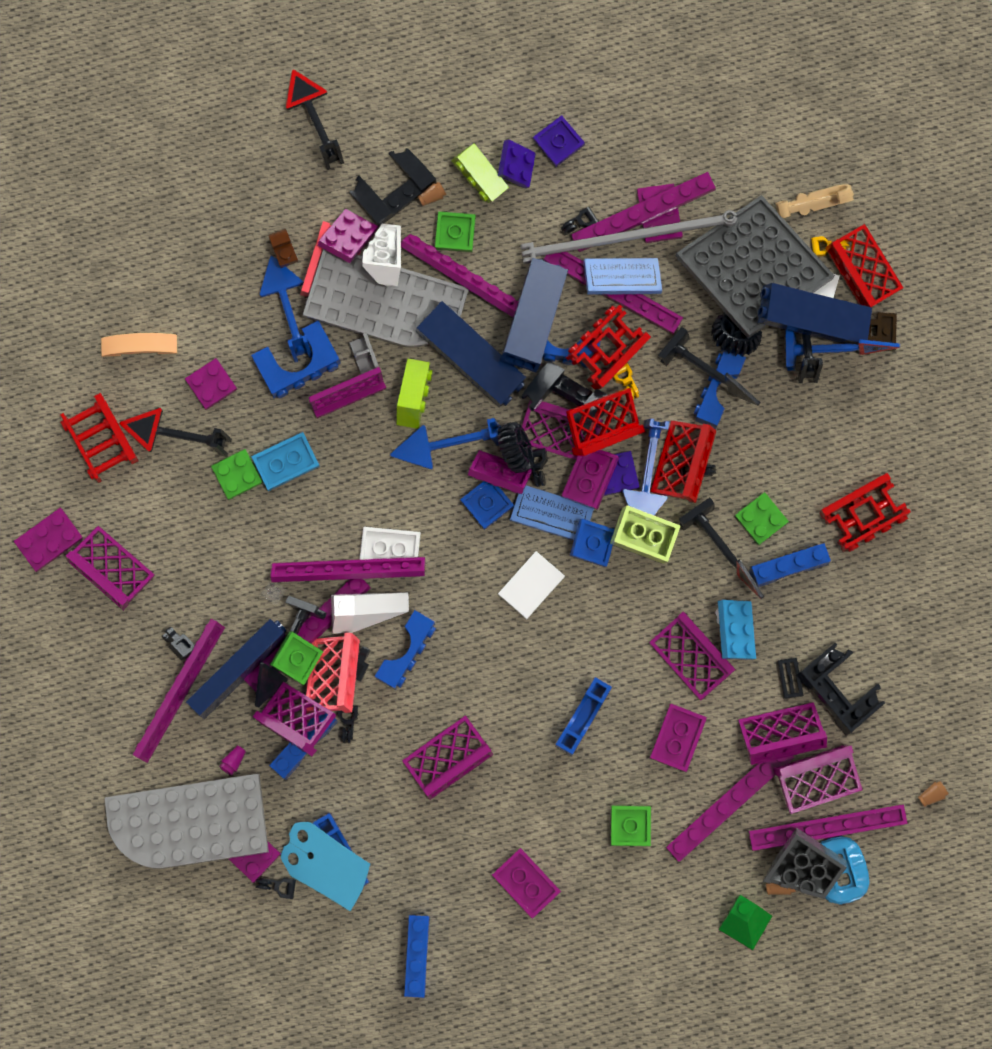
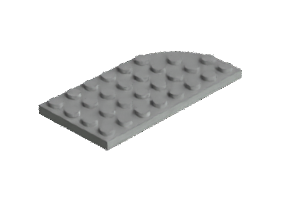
[303,249,469,347]
[105,774,269,869]

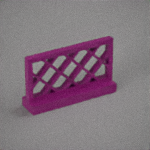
[309,367,387,419]
[522,400,603,460]
[66,526,155,611]
[649,611,736,700]
[253,682,336,757]
[738,702,827,765]
[402,715,493,800]
[774,745,863,814]

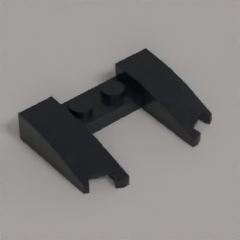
[350,148,437,228]
[521,361,612,435]
[796,643,885,735]

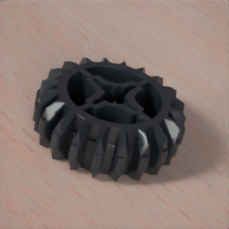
[711,312,762,357]
[497,422,534,474]

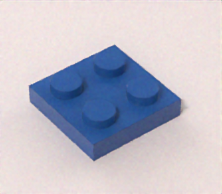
[460,481,514,530]
[570,519,615,567]

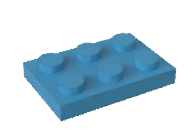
[251,432,320,491]
[718,600,756,660]

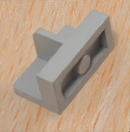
[349,333,379,374]

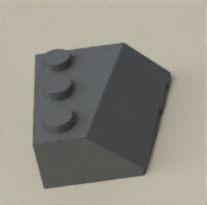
[763,827,847,899]

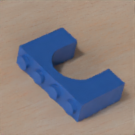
[251,320,341,398]

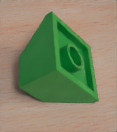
[718,895,772,950]

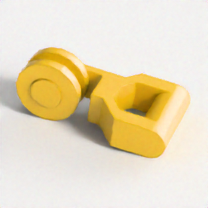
[811,236,850,257]
[613,363,639,400]

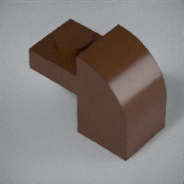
[268,229,298,268]

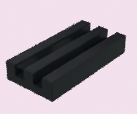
[777,658,804,699]

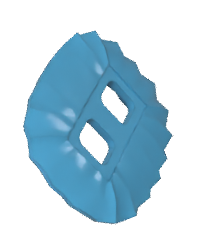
[820,836,870,905]

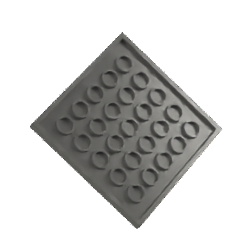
[675,195,835,338]

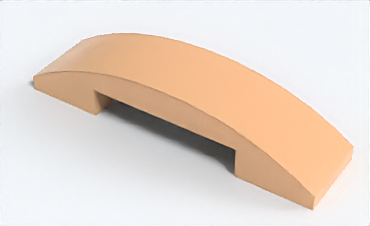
[101,333,177,357]

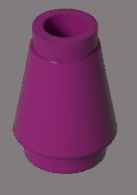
[219,745,246,776]

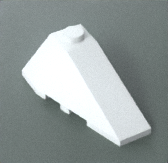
[362,223,401,286]
[331,592,409,634]

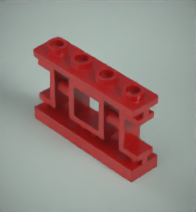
[565,305,651,390]
[819,473,911,552]

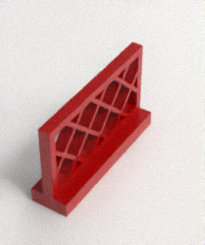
[825,224,904,307]
[566,388,645,456]
[650,420,717,503]

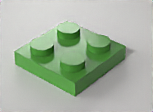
[435,211,476,252]
[211,449,263,500]
[735,492,789,546]
[270,631,323,685]
[611,806,651,846]

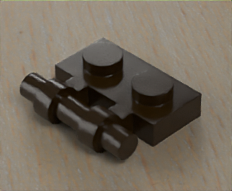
[868,312,897,352]

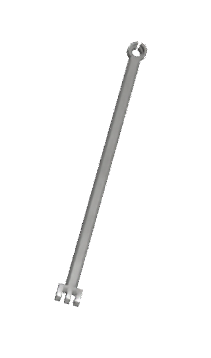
[520,210,737,264]

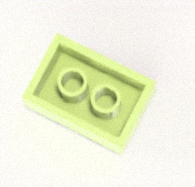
[610,506,680,564]

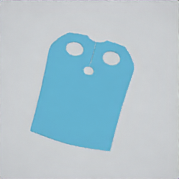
[281,822,370,911]

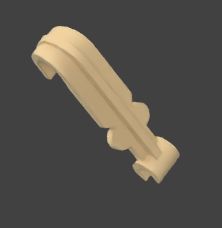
[775,184,854,218]

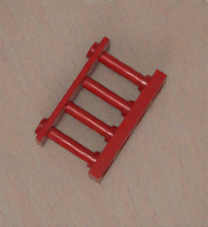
[60,393,139,483]

